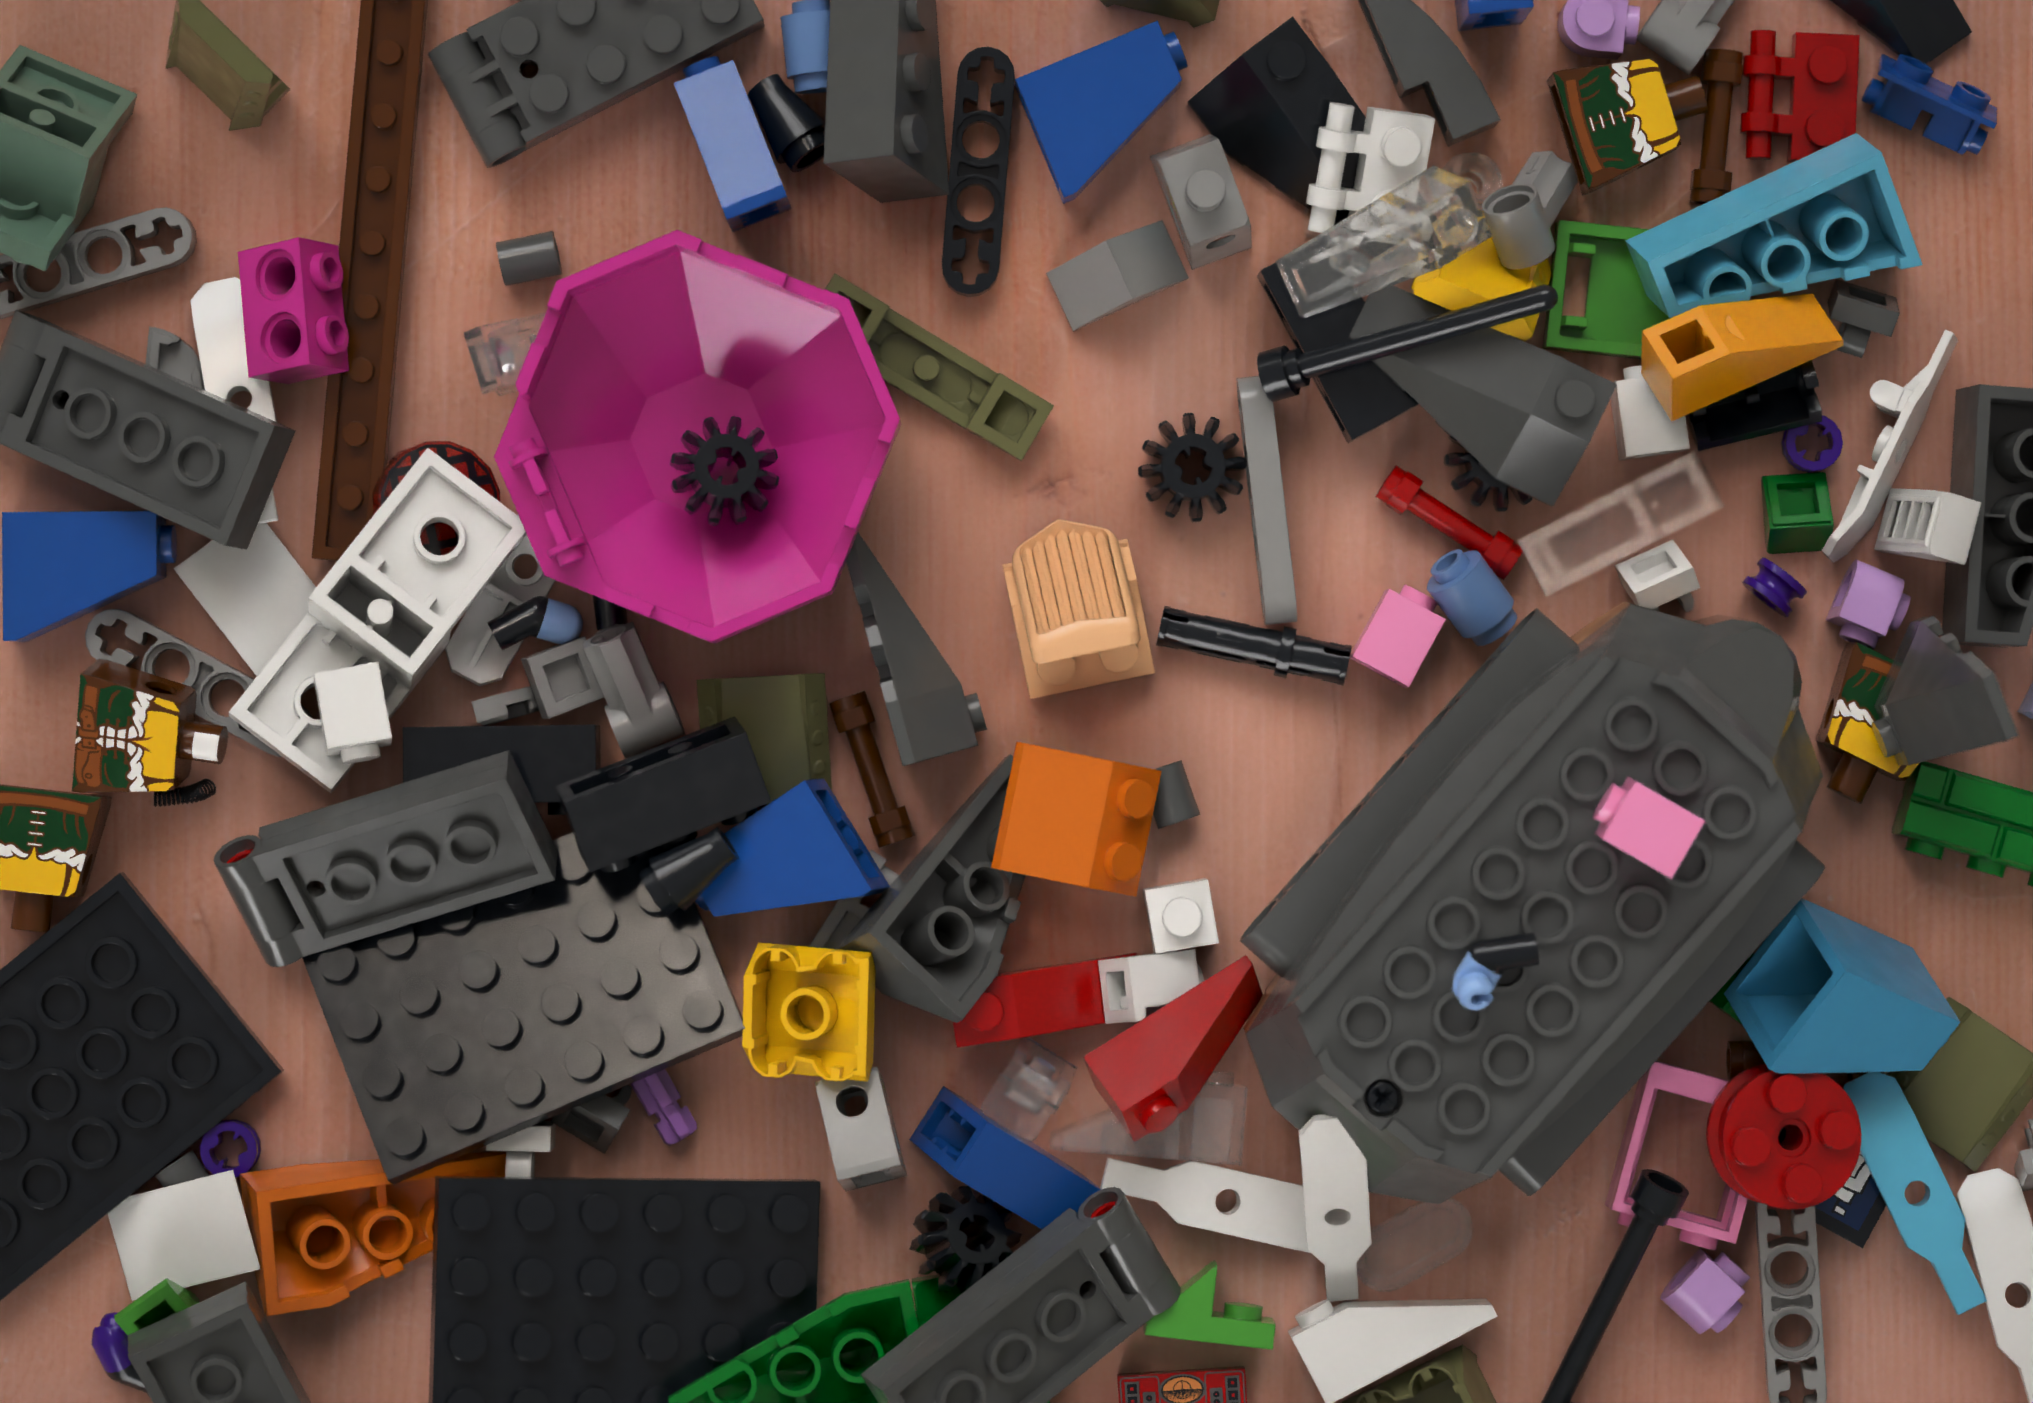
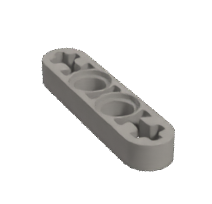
[0,207,197,319]
[1236,376,1297,625]
[85,609,312,757]
[1755,1202,1827,1403]

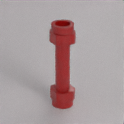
[1375,465,1524,580]

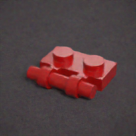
[1740,30,1860,162]

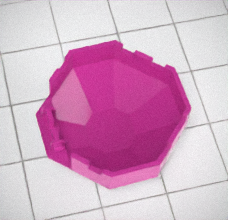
[494,230,901,644]

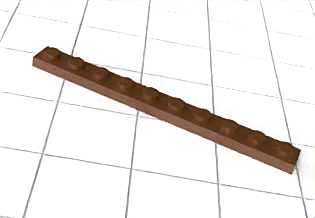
[312,0,428,561]

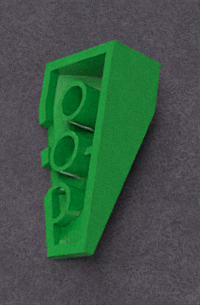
[668,1279,919,1403]

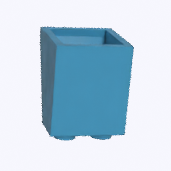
[1724,898,1961,1074]

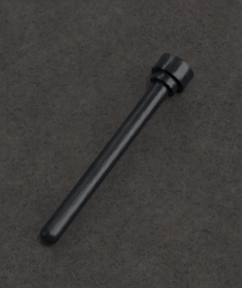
[1257,285,1558,402]
[1541,1169,1689,1403]

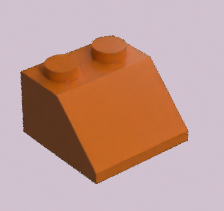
[991,741,1162,897]

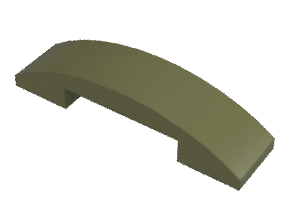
[825,274,1054,461]

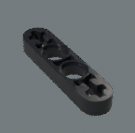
[942,47,1015,297]

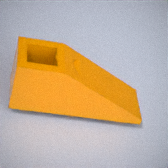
[1641,293,1844,422]

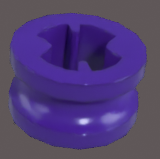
[1781,415,1843,473]
[1742,557,1807,617]
[200,1119,261,1178]

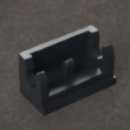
[1685,360,1822,451]

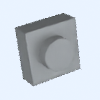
[521,636,604,719]

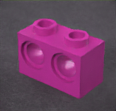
[238,237,349,384]

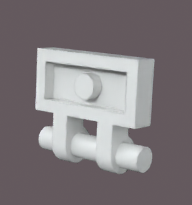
[1306,102,1436,245]

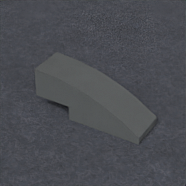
[1358,0,1501,147]

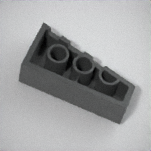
[823,0,949,203]
[1942,384,2033,648]

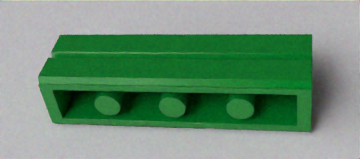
[1892,761,2033,887]

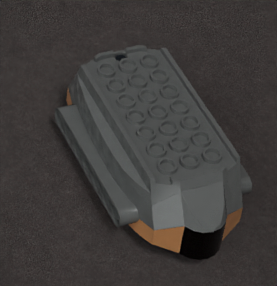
[1240,601,1825,1204]

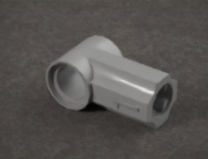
[1637,0,1735,75]
[1482,151,1578,269]
[582,622,685,758]

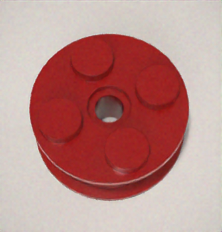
[1706,1064,1861,1209]

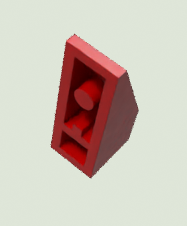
[953,953,1137,1048]
[1083,955,1263,1142]

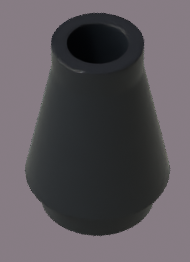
[747,74,825,172]
[639,827,739,915]

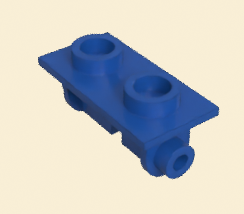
[1861,54,1997,155]

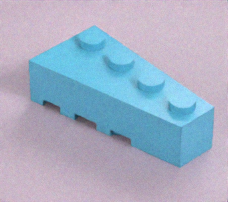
[1625,133,1923,318]

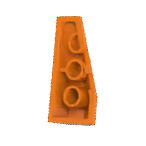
[240,1151,506,1316]

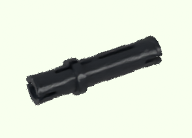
[1156,606,1352,686]

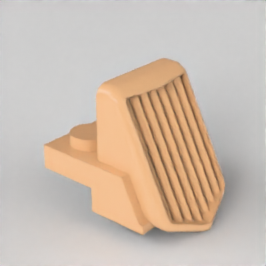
[1002,519,1155,699]

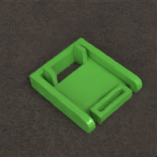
[1542,220,1672,359]

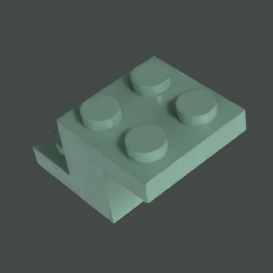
[0,45,137,271]

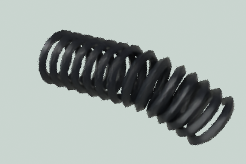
[154,779,216,807]

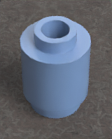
[780,0,830,94]
[1427,549,1517,646]

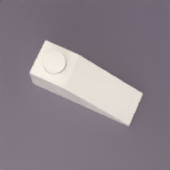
[1288,1299,1498,1403]

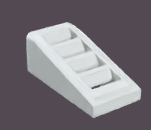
[1874,488,1981,565]

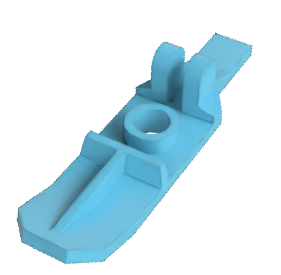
[1843,1072,1987,1315]

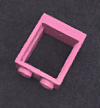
[1605,1061,1748,1250]

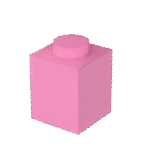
[1350,585,1446,688]
[1593,777,1705,879]

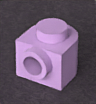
[1557,0,1640,60]
[1826,559,1911,650]
[1660,1248,1750,1334]

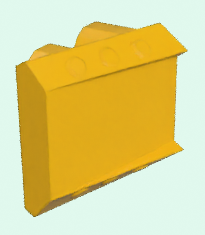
[1411,209,1552,341]
[742,942,876,1082]

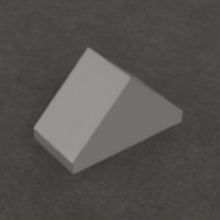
[1046,220,1189,331]

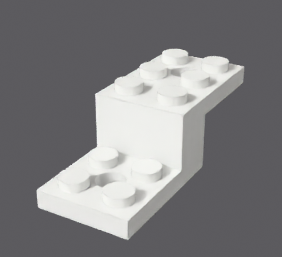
[229,448,527,793]

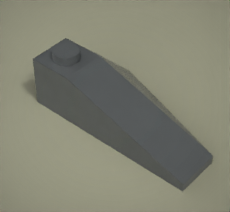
[1348,279,1617,507]
[846,532,987,766]
[1872,616,2019,765]
[838,754,1026,1023]

